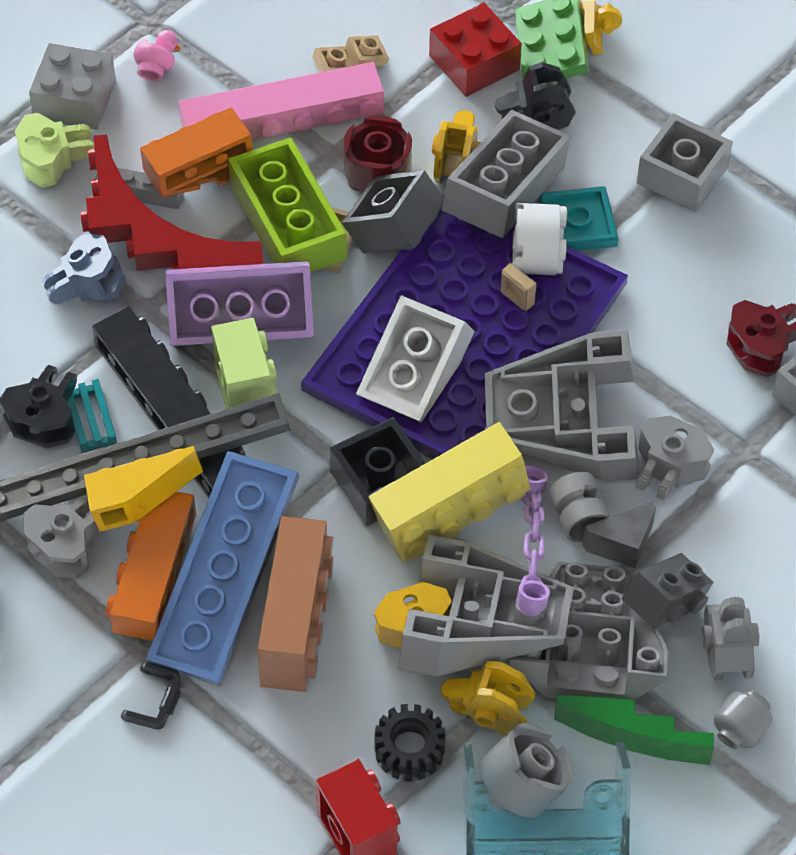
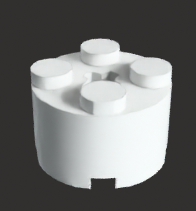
[512,203,567,275]

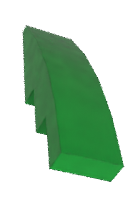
[554,694,714,765]

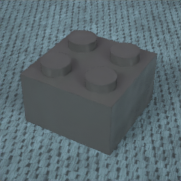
[342,170,444,253]

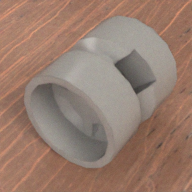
[549,472,610,542]

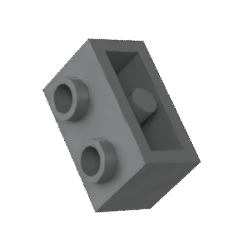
[622,553,714,629]

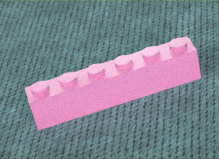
[179,62,384,140]

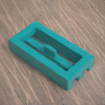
[68,379,117,453]

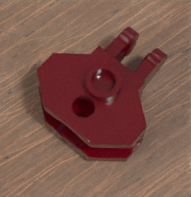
[726,300,796,377]

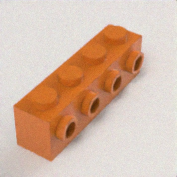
[106,492,196,641]

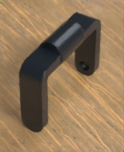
[120,662,181,730]

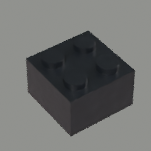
[329,417,426,526]

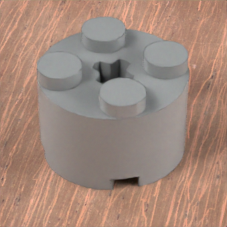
[479,723,574,819]

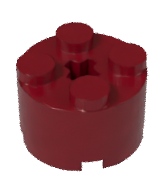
[344,116,412,192]

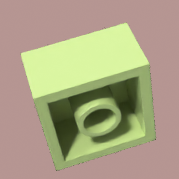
[211,317,277,409]

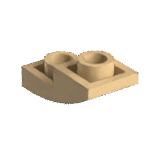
[312,35,389,73]

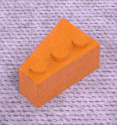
[140,107,253,197]

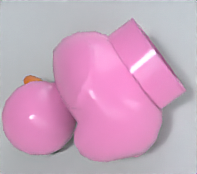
[133,30,181,81]

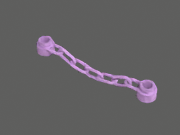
[516,465,550,616]

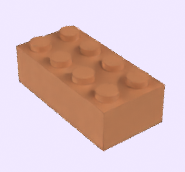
[257,516,334,692]

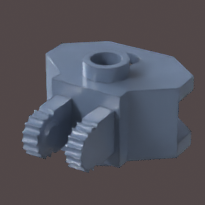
[42,233,126,305]

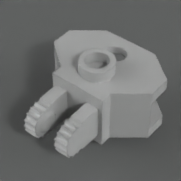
[636,416,714,501]
[23,494,99,578]
[702,596,759,680]

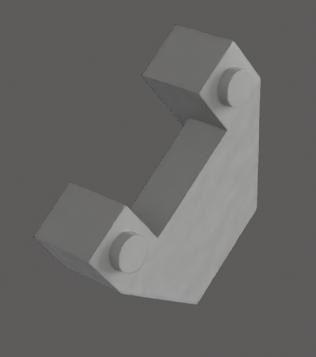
[485,329,639,481]
[398,534,574,677]

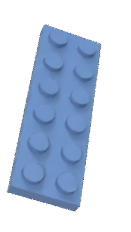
[146,451,300,686]

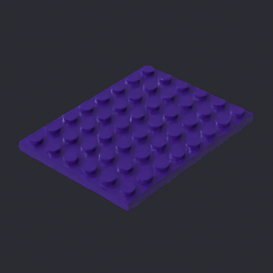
[301,193,628,458]

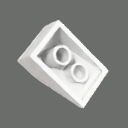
[356,296,475,422]

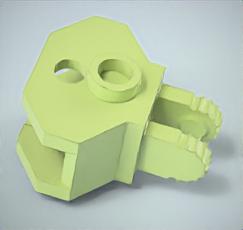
[15,113,95,188]

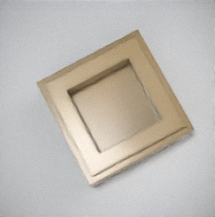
[501,263,536,311]

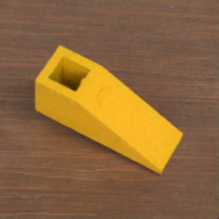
[84,446,203,532]

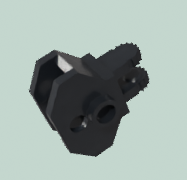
[494,62,576,130]
[0,365,78,448]

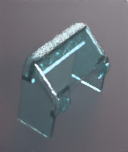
[463,742,631,855]

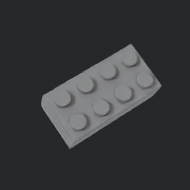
[442,110,571,238]

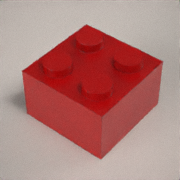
[429,2,522,97]
[316,759,401,855]

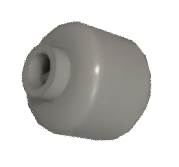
[713,689,773,749]

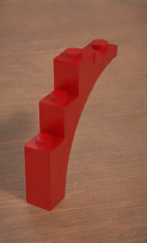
[80,134,264,271]

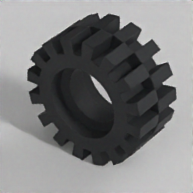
[374,704,446,782]

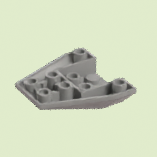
[510,562,668,700]

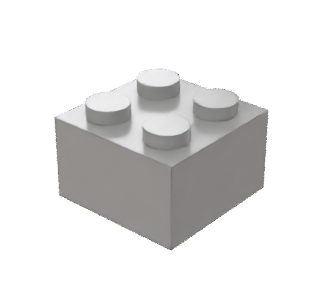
[29,43,116,130]
[636,113,733,212]

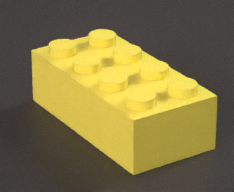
[368,421,531,563]

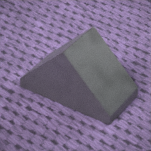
[583,501,656,569]

